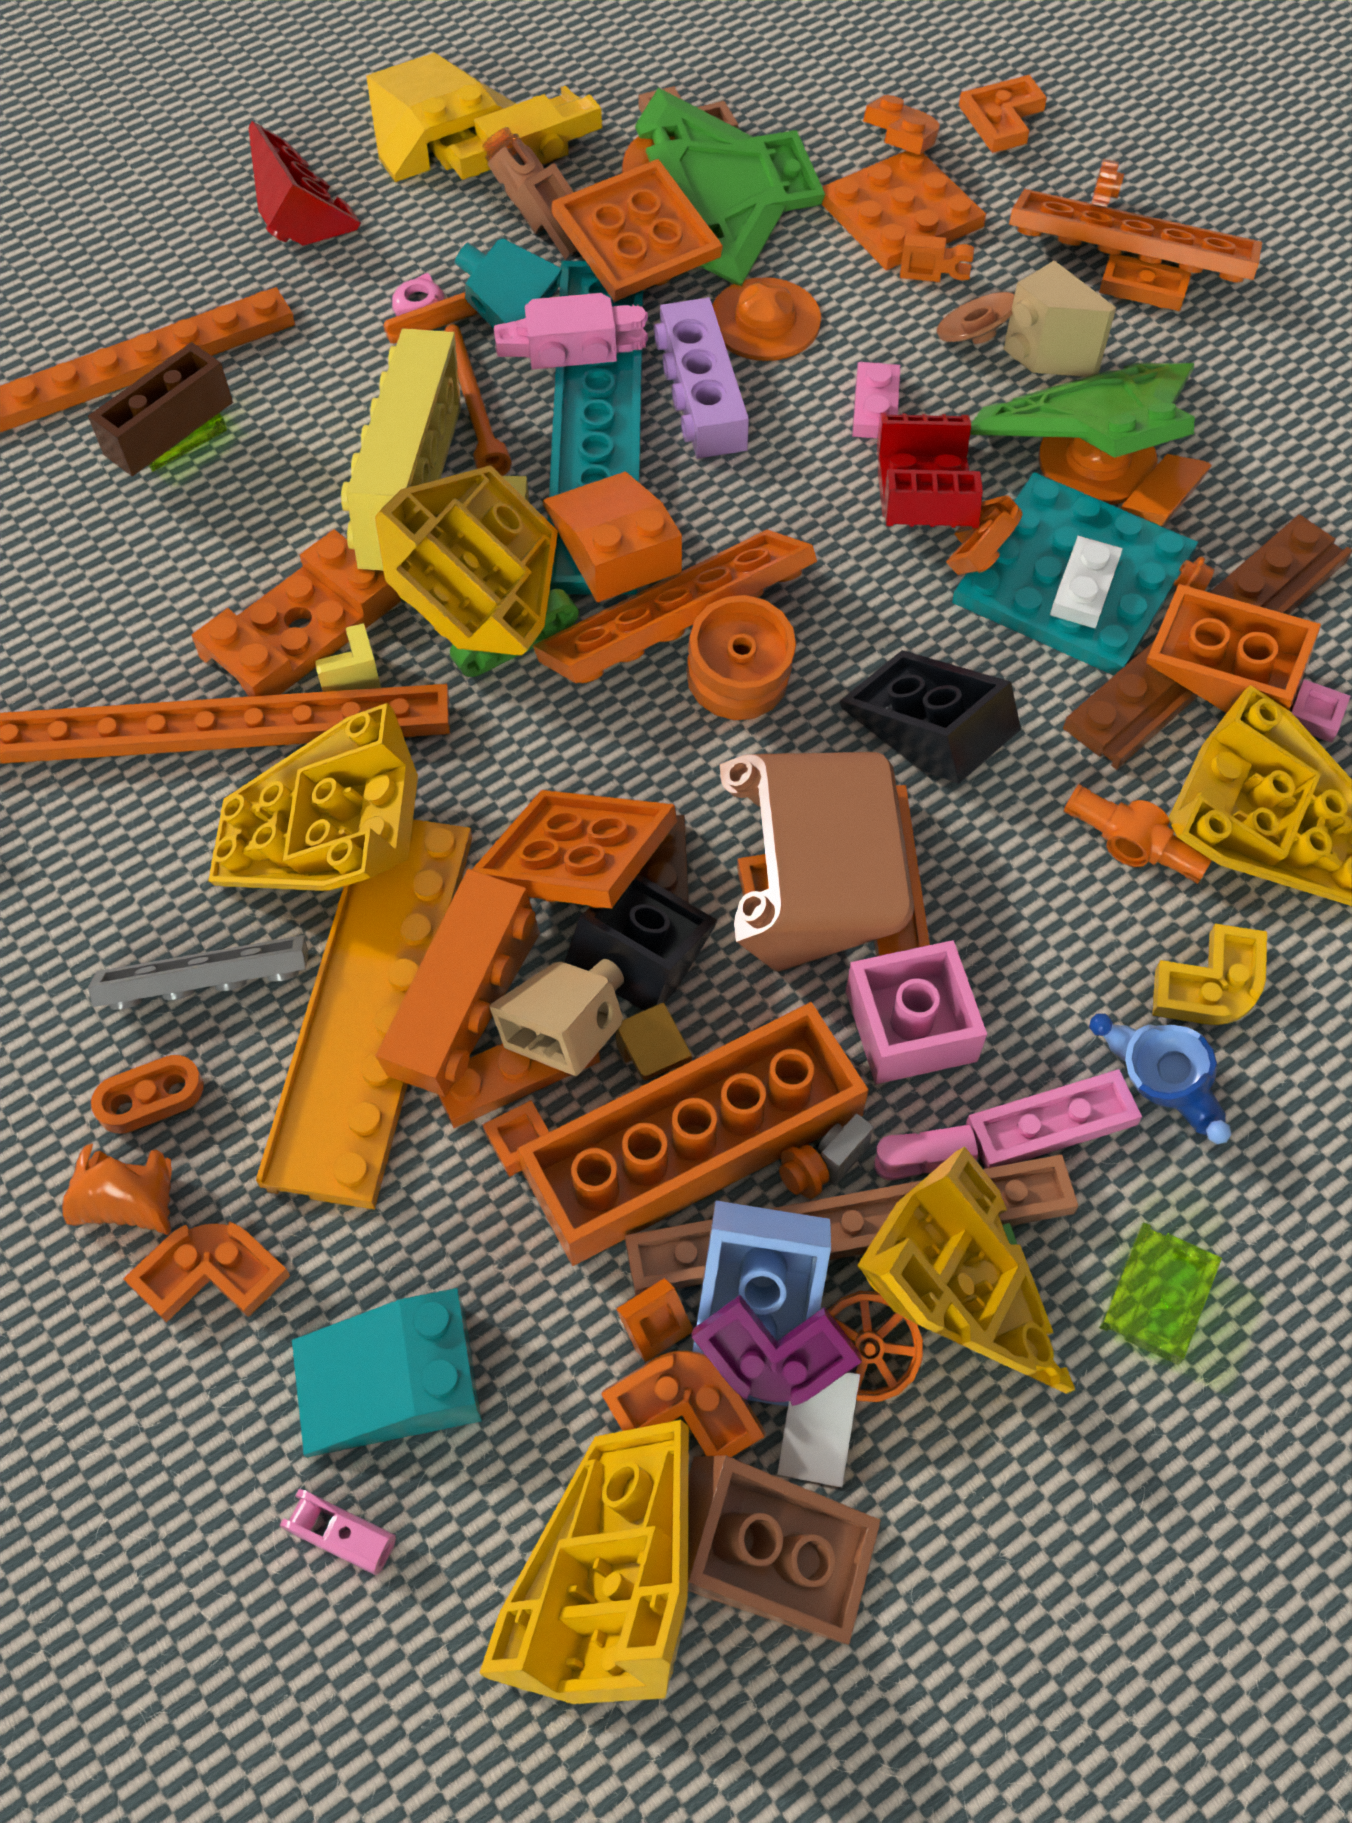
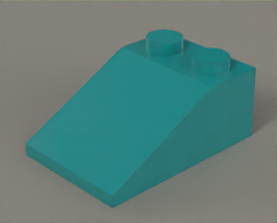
[292,1288,482,1458]

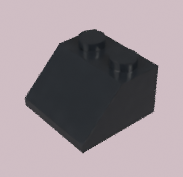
[564,874,718,1011]

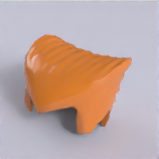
[62,1143,172,1235]

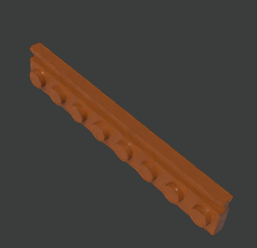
[1063,514,1352,770]

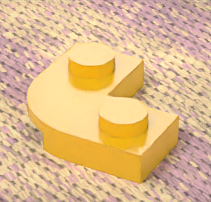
[1152,923,1267,1025]

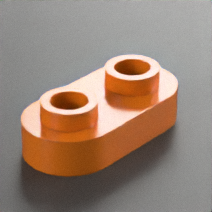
[91,1055,204,1134]

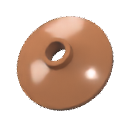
[937,292,1015,344]

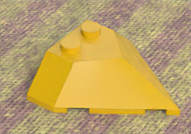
[857,1146,1075,1394]

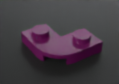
[692,1295,862,1406]

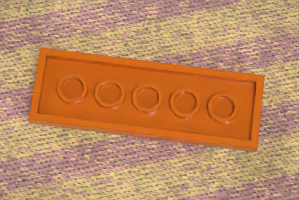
[1008,189,1262,283]
[533,529,817,684]

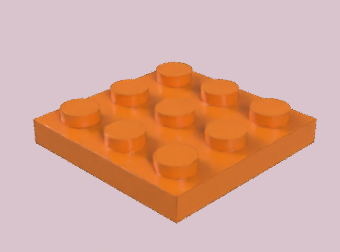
[822,150,986,271]
[551,159,723,302]
[472,790,677,909]

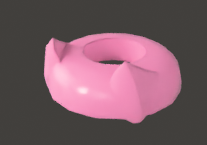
[392,273,445,316]

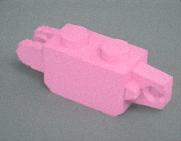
[494,293,648,370]

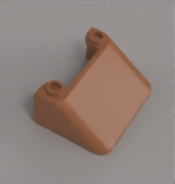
[719,752,914,972]

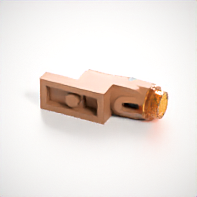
[482,127,578,260]

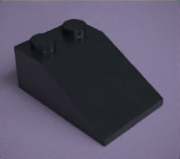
[840,650,1021,784]

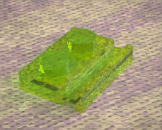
[1099,1222,1222,1366]

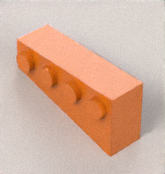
[375,869,540,1097]

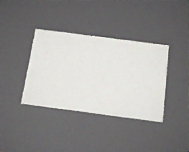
[777,1372,860,1488]

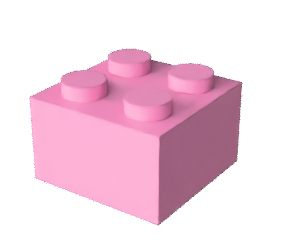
[845,940,987,1085]

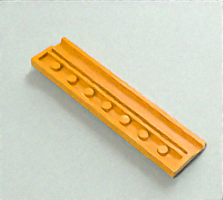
[256,819,473,1210]

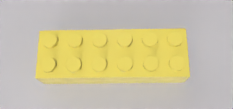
[341,328,461,571]

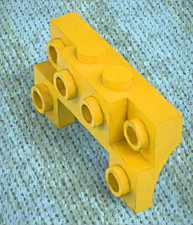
[429,85,602,180]

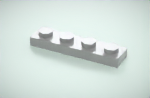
[88,935,309,1010]

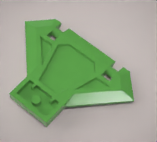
[635,87,825,286]
[970,363,1195,458]

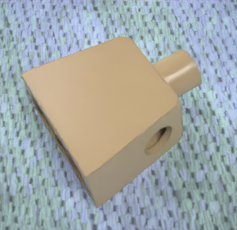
[489,959,624,1076]

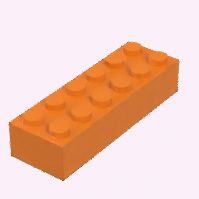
[518,1002,869,1267]

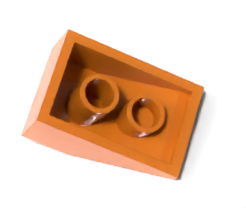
[543,471,682,603]
[1146,584,1321,713]

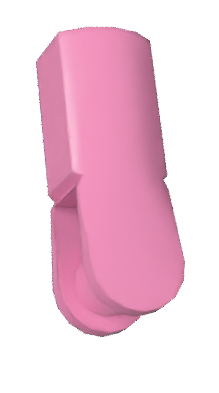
[874,1125,978,1180]
[279,1489,396,1575]

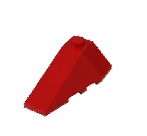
[248,121,361,246]

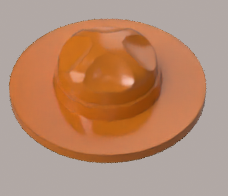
[712,277,821,361]
[1038,437,1158,505]

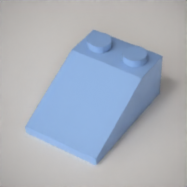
[692,1201,831,1407]

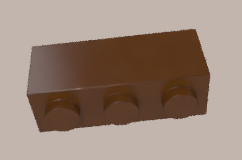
[88,342,233,477]

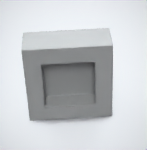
[818,1113,874,1186]

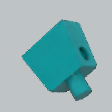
[454,238,562,329]

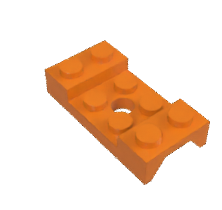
[191,529,401,697]

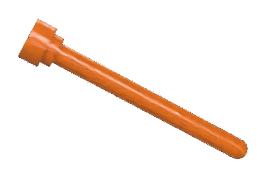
[445,324,512,476]

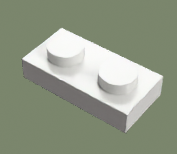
[1050,536,1123,629]

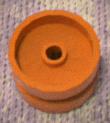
[686,595,796,720]

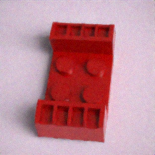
[877,413,983,528]

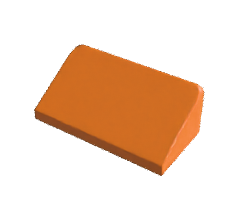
[1120,454,1212,527]

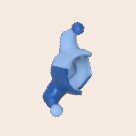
[1089,1014,1232,1144]

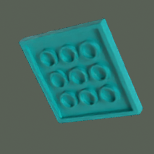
[952,472,1198,676]

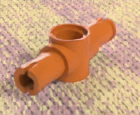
[1063,784,1212,884]

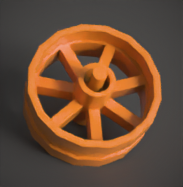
[828,1290,923,1402]

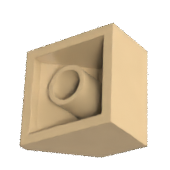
[1003,260,1116,377]

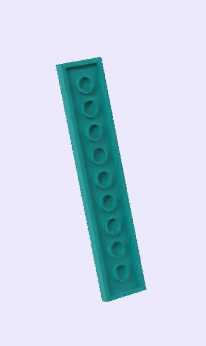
[548,261,643,594]

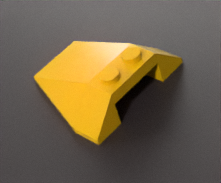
[366,52,516,182]
[375,465,558,656]
[479,1420,689,1704]

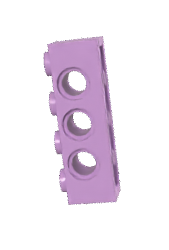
[654,297,749,459]

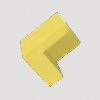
[315,623,381,692]

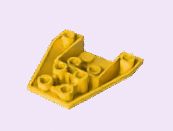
[1168,685,1352,906]
[208,703,418,891]

